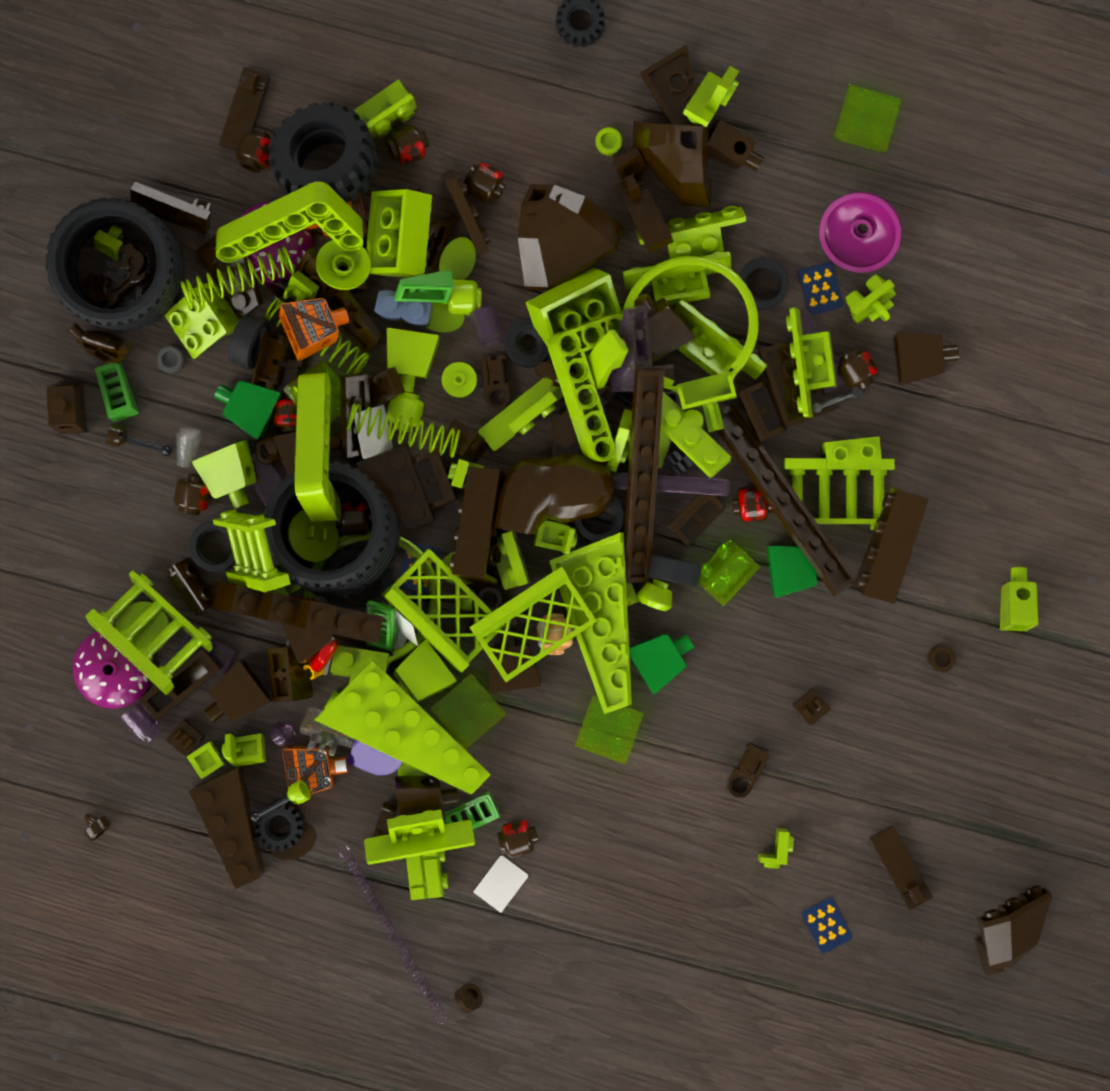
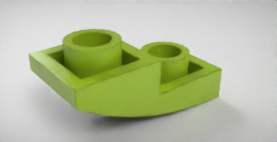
[587,329,629,390]

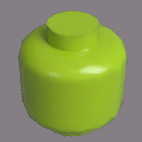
[443,279,482,316]
[386,392,424,432]

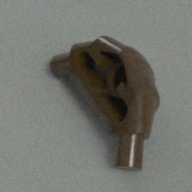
[425,214,459,274]
[68,323,134,364]

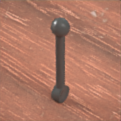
[812,387,862,413]

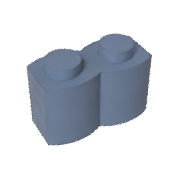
[374,290,434,327]

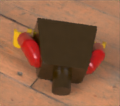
[281,597,343,680]

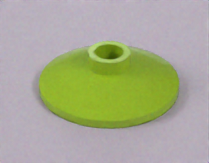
[316,240,371,290]

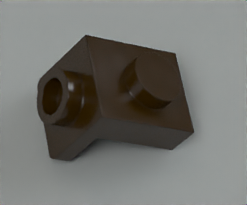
[443,419,488,463]

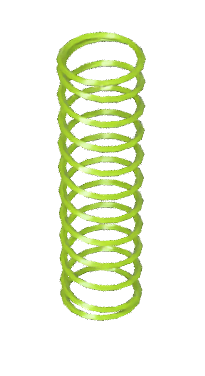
[181,246,294,309]
[264,297,370,374]
[347,403,460,458]

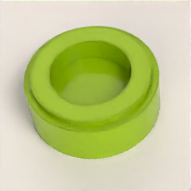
[595,127,622,156]

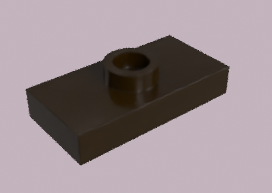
[369,367,405,408]

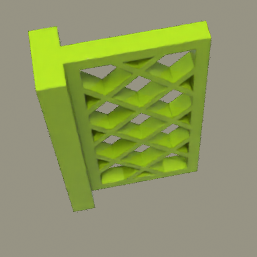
[381,548,505,672]
[469,566,597,682]

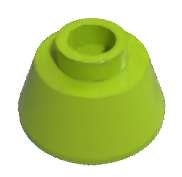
[637,579,672,612]

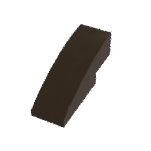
[139,649,220,721]

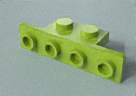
[683,66,739,127]
[636,206,746,259]
[623,252,731,305]
[675,300,767,380]
[786,307,837,418]
[478,378,564,451]
[364,810,475,865]

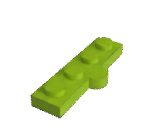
[661,391,731,478]

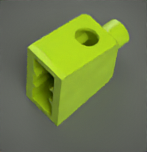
[387,328,440,393]
[192,440,257,509]
[1000,567,1038,631]
[393,639,457,703]

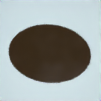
[264,282,295,303]
[270,823,316,861]

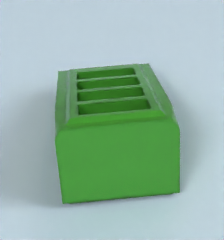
[394,270,454,303]
[94,362,139,422]
[366,600,398,652]
[444,791,501,829]

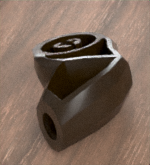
[494,453,615,535]

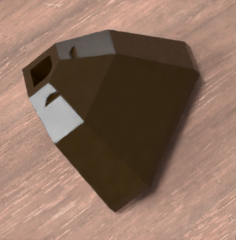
[632,121,712,207]
[518,184,625,291]
[975,885,1052,976]

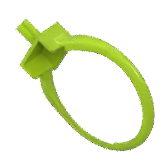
[622,256,759,432]
[304,530,436,684]

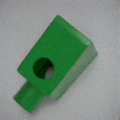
[214,380,283,440]
[766,546,817,598]
[629,633,695,695]

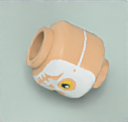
[537,614,573,655]

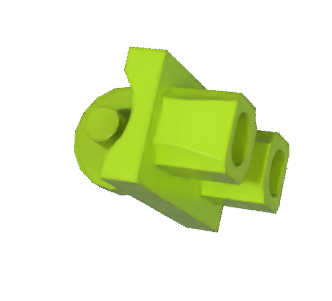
[845,274,896,325]

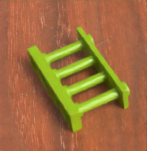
[782,458,895,530]
[213,509,291,592]
[85,570,213,695]

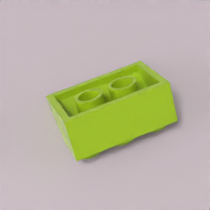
[366,189,432,278]
[526,268,622,351]

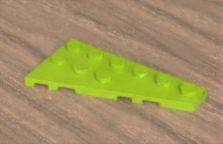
[549,532,632,714]
[315,660,491,795]

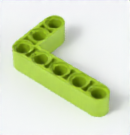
[216,182,363,263]
[547,314,629,462]
[295,373,341,522]

